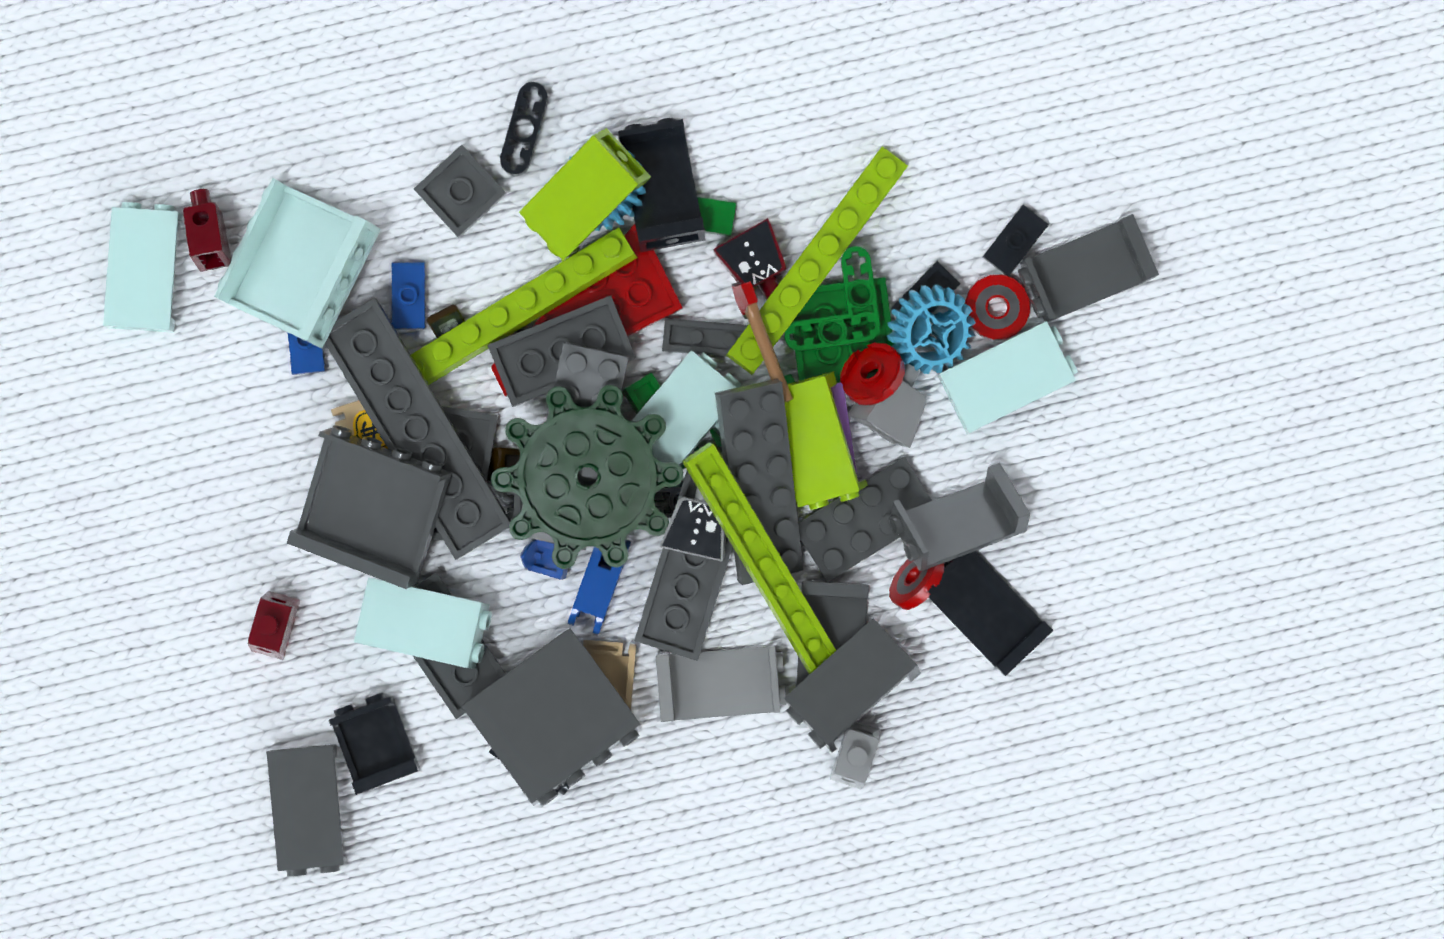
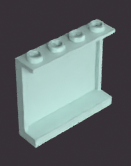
[214,178,381,348]

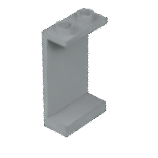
[656,646,786,722]

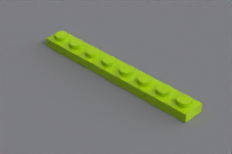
[726,146,908,375]
[411,227,637,385]
[682,443,836,675]

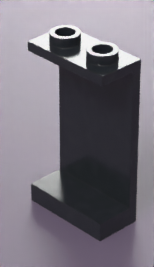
[618,118,706,253]
[927,551,1054,676]

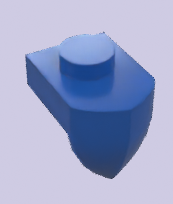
[520,539,568,580]

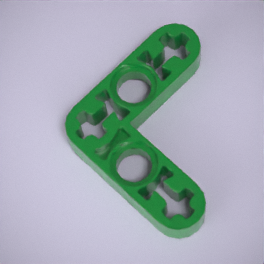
[784,246,880,352]

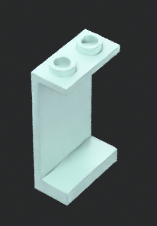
[103,202,183,333]
[938,321,1078,435]
[631,350,743,488]
[354,577,492,669]

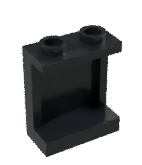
[328,692,421,795]

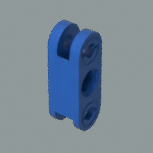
[567,539,632,635]

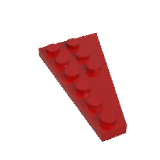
[491,224,683,397]

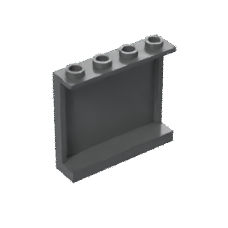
[286,425,451,589]
[461,628,642,807]

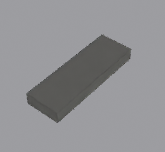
[662,318,748,357]

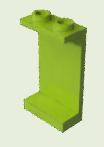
[519,128,651,261]
[785,371,868,510]

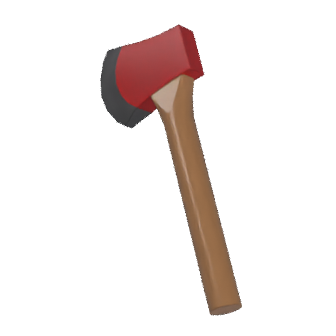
[731,281,793,403]

